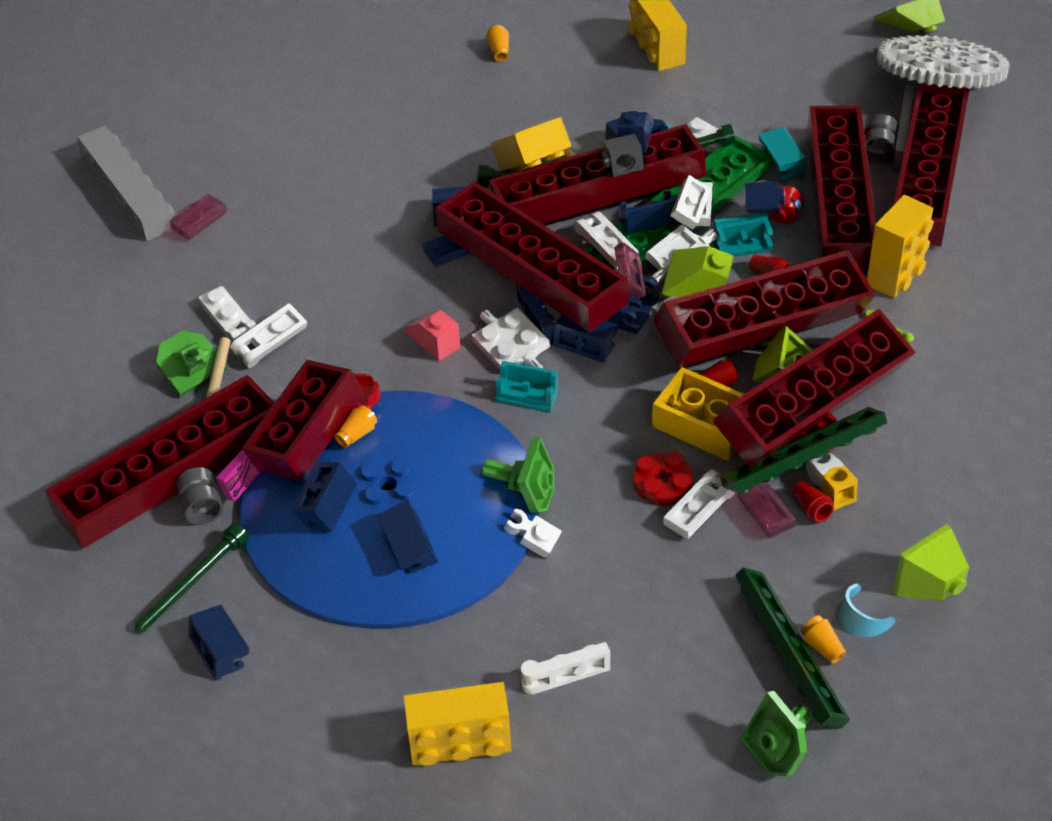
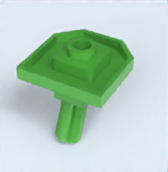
[156,330,227,397]
[482,437,555,513]
[740,691,812,777]

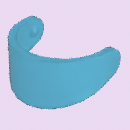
[837,584,895,637]

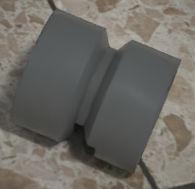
[864,114,899,163]
[175,467,223,524]

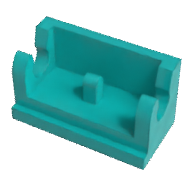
[759,126,806,181]
[714,212,773,257]
[495,361,558,413]

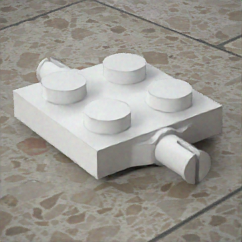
[645,224,717,286]
[472,308,550,370]

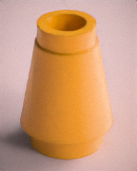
[485,25,509,62]
[334,405,377,448]
[800,615,846,664]

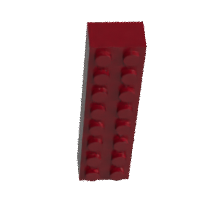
[893,82,970,247]
[807,106,876,270]
[489,124,707,224]
[435,182,629,332]
[653,250,876,367]
[713,309,916,468]
[45,375,275,549]

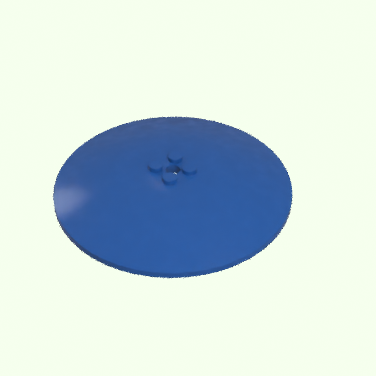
[240,391,540,629]

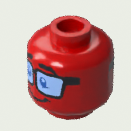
[768,185,804,224]

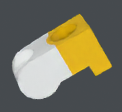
[806,452,858,511]

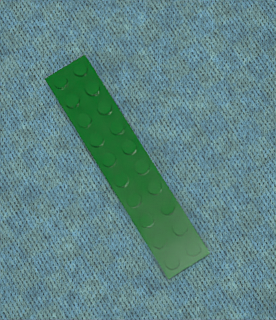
[584,135,775,278]

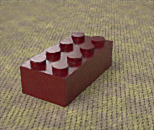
[242,359,365,482]

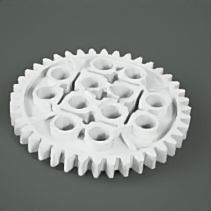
[876,35,1010,88]

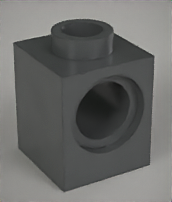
[601,133,644,177]

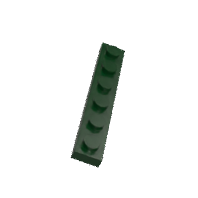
[720,407,887,494]
[735,567,850,728]

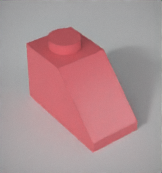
[404,310,460,361]

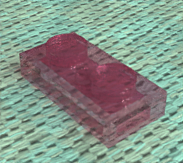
[170,194,227,240]
[614,241,646,300]
[737,482,796,538]

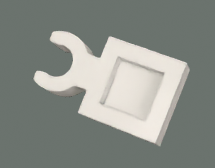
[504,508,562,559]

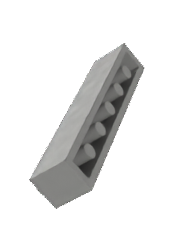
[77,126,175,241]

